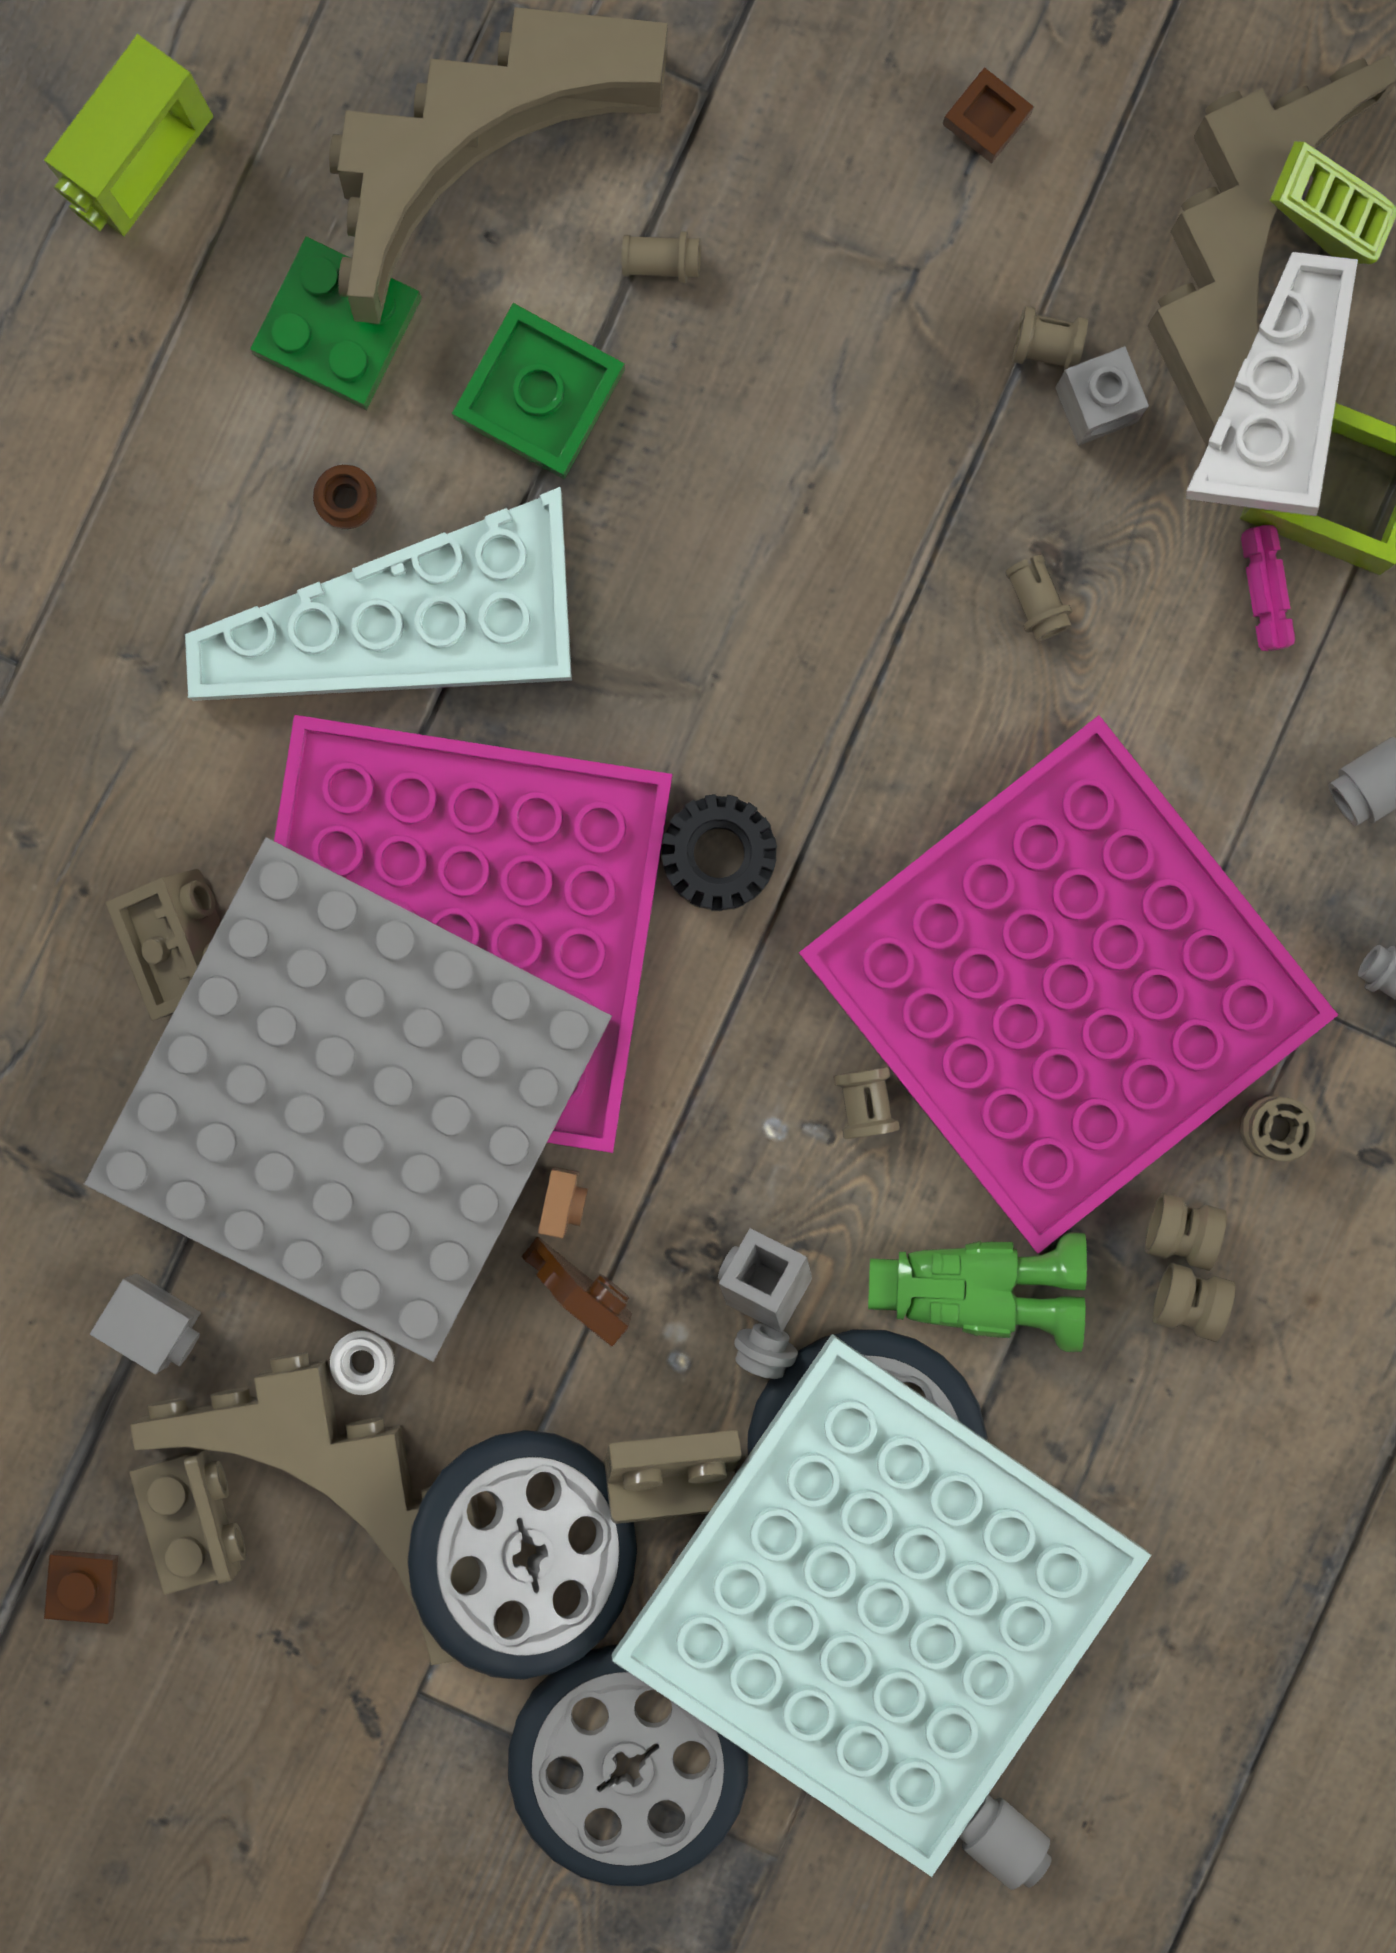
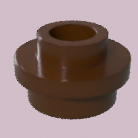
[313,465,377,529]

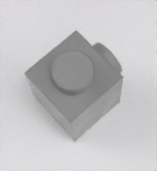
[718,1228,812,1333]

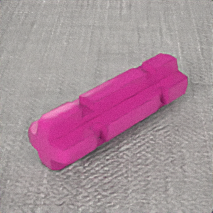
[1241,525,1295,651]

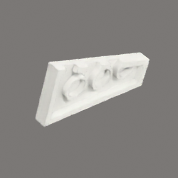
[1186,252,1358,516]

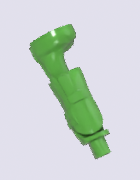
[868,1232,1087,1352]

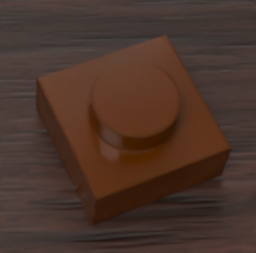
[943,67,1034,164]
[44,1550,119,1624]

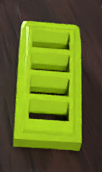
[1270,141,1396,264]

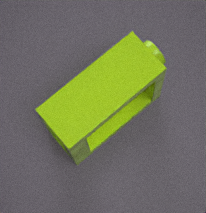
[44,34,213,237]
[1240,402,1396,575]

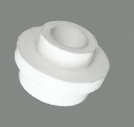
[330,1330,394,1395]

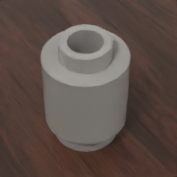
[1328,737,1396,826]
[959,1795,1052,1890]

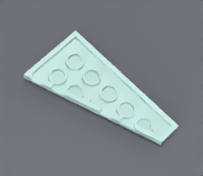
[185,487,572,701]

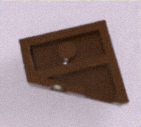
[521,1237,632,1347]

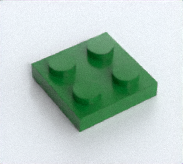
[250,236,422,410]
[452,303,625,480]

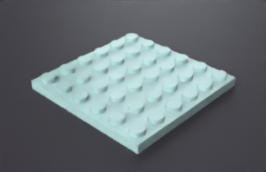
[612,1334,1151,1877]

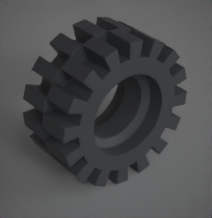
[662,794,777,911]

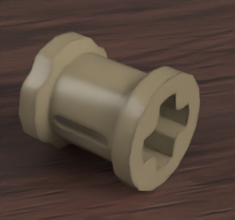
[1012,306,1088,371]
[833,1067,900,1139]

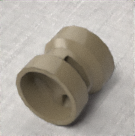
[1239,1096,1316,1162]
[1145,1192,1227,1271]
[1152,1262,1235,1342]

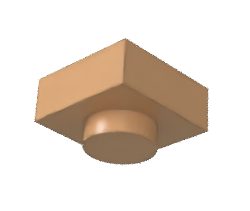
[538,1167,588,1238]

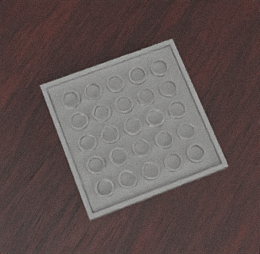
[84,837,612,1362]

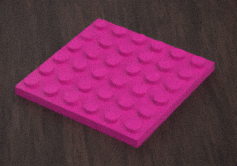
[274,715,673,1153]
[798,715,1338,1254]

